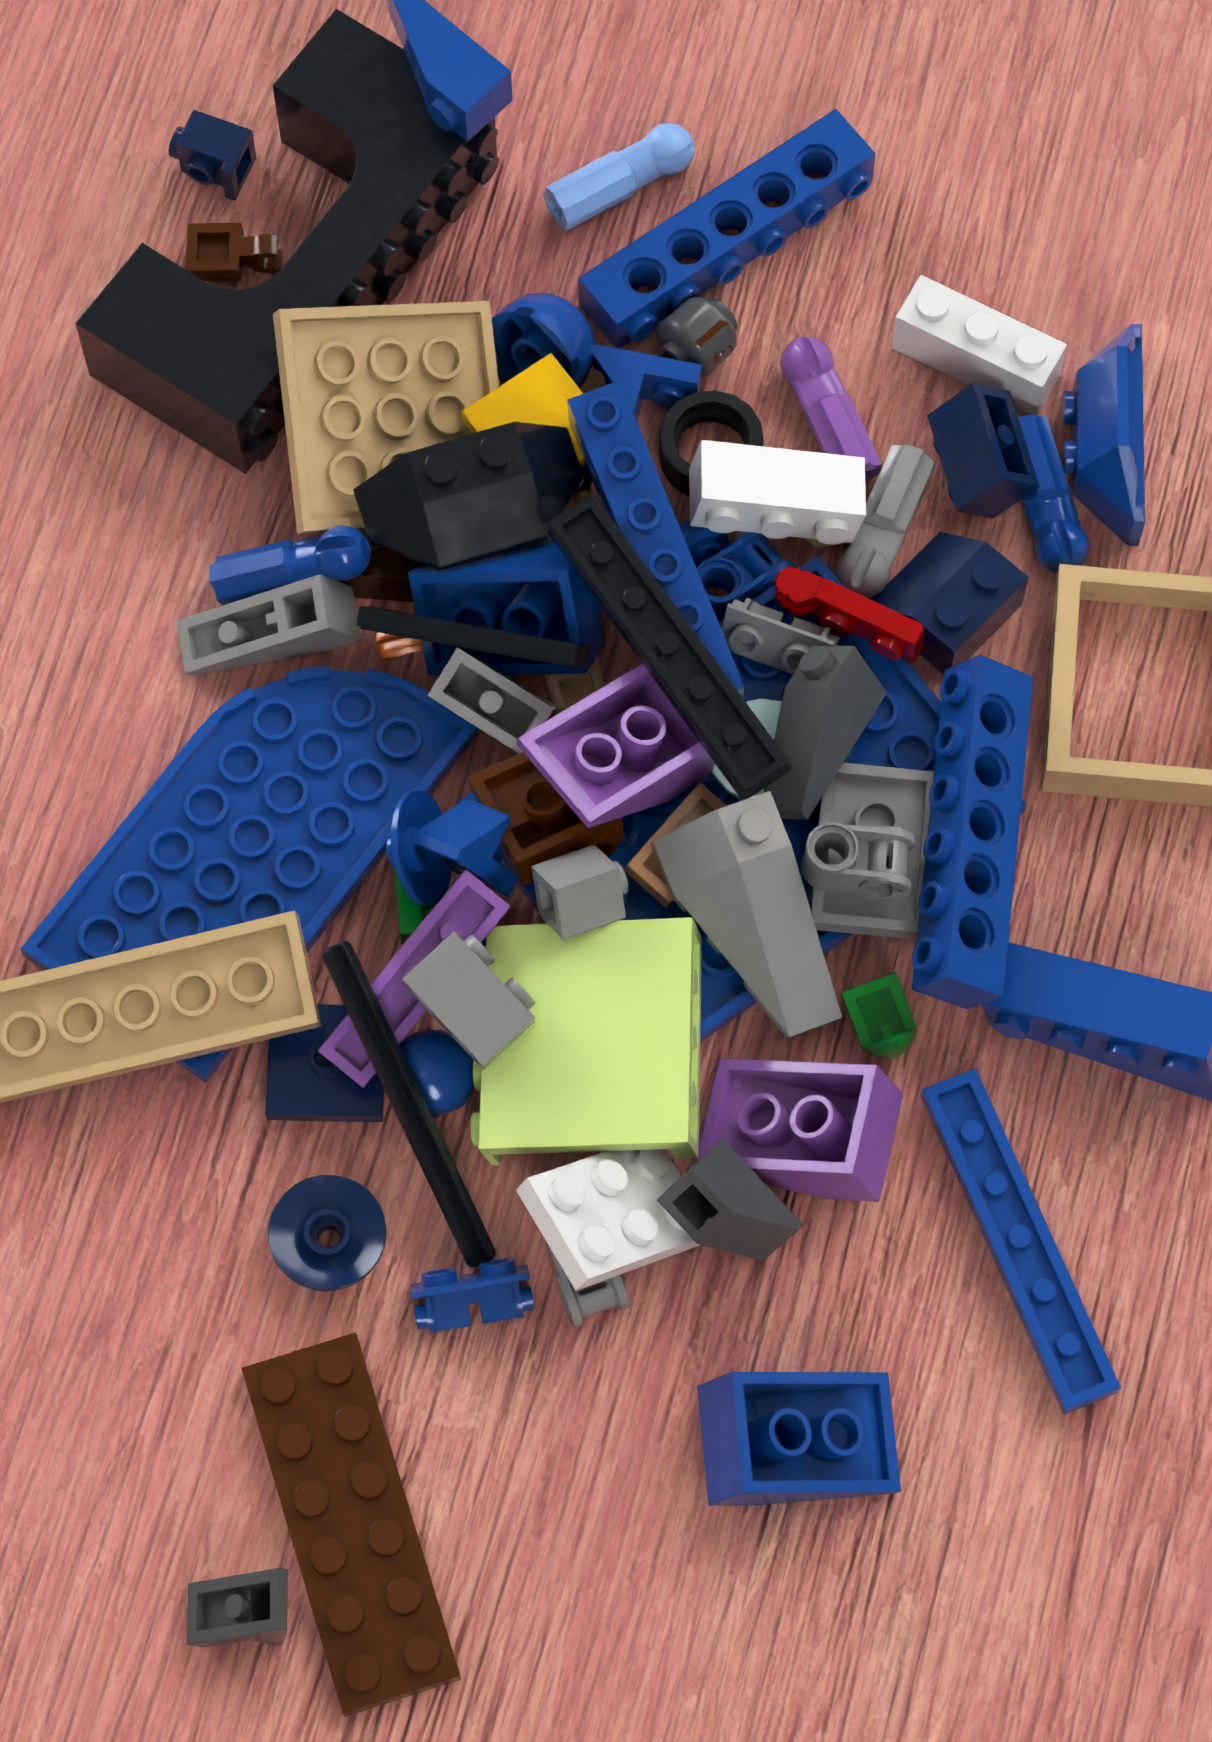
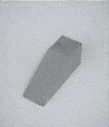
[176,574,361,675]

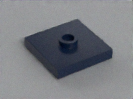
[265,1004,385,1122]

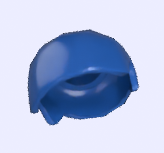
[399,1029,475,1118]

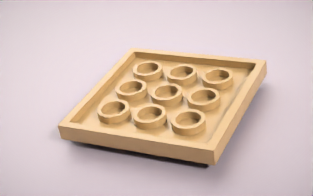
[273,301,499,535]

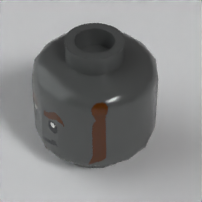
[657,296,737,377]

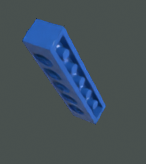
[578,109,876,348]
[567,380,744,698]
[911,655,1033,1009]

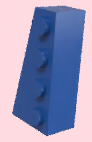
[982,942,1212,1101]

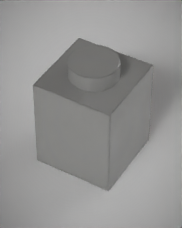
[531,845,628,940]

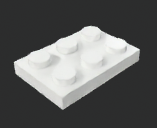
[516,1149,699,1291]

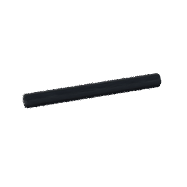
[322,941,496,1268]

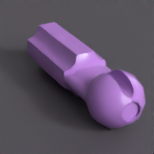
[780,336,882,485]

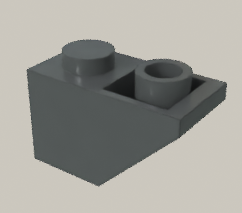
[657,1138,803,1261]

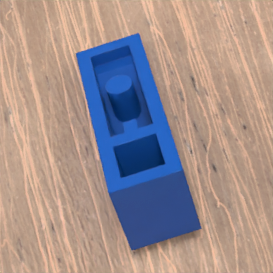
[387,0,513,142]

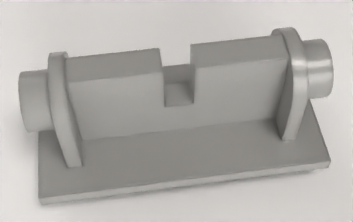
[721,598,840,674]

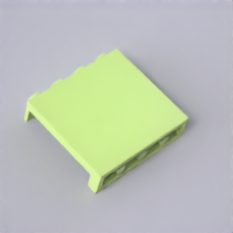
[471,917,702,1165]

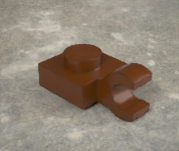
[185,223,282,281]

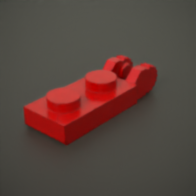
[774,565,924,663]

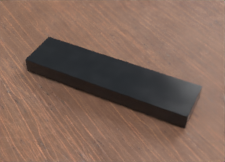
[356,606,591,667]

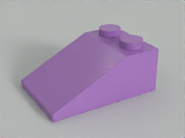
[516,664,715,828]
[694,1059,903,1202]

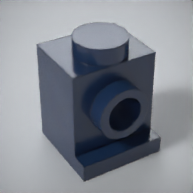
[169,109,256,201]

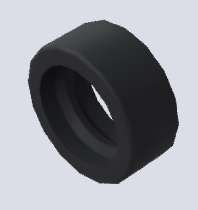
[659,390,764,497]

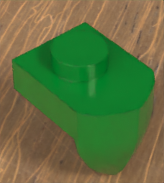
[841,972,917,1059]

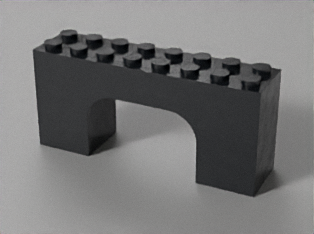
[75,9,499,474]

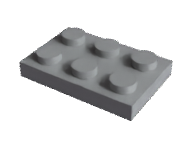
[811,763,934,940]

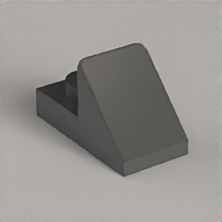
[187,1568,288,1647]

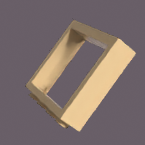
[1040,564,1212,807]

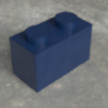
[927,383,1040,518]

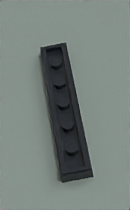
[545,494,792,800]

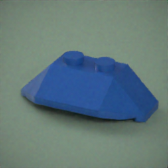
[1062,324,1145,546]

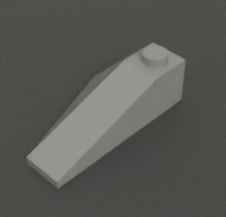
[650,791,842,1039]

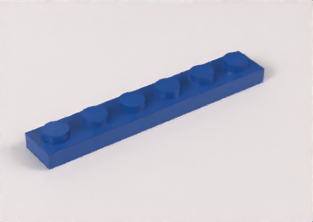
[921,1068,1121,1415]

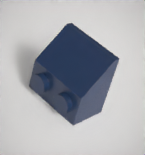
[872,532,1029,674]

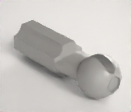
[835,443,936,599]

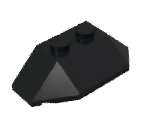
[353,422,584,571]

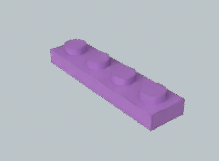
[317,869,511,1088]

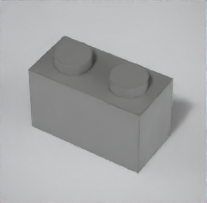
[427,647,556,754]
[402,931,535,1070]

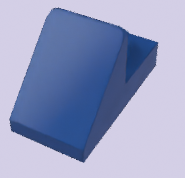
[593,344,702,423]
[411,800,517,897]

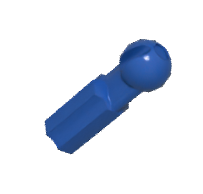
[1018,414,1090,574]
[209,525,371,605]

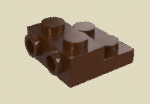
[468,752,625,887]

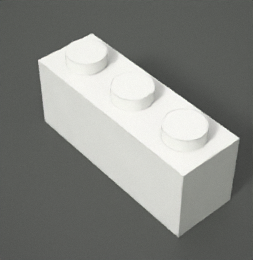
[891,275,1067,416]
[689,440,866,545]

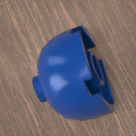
[492,293,595,385]

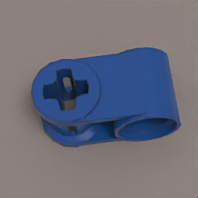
[697,532,797,623]

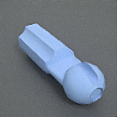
[543,122,695,231]

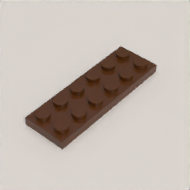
[241,1332,461,1717]

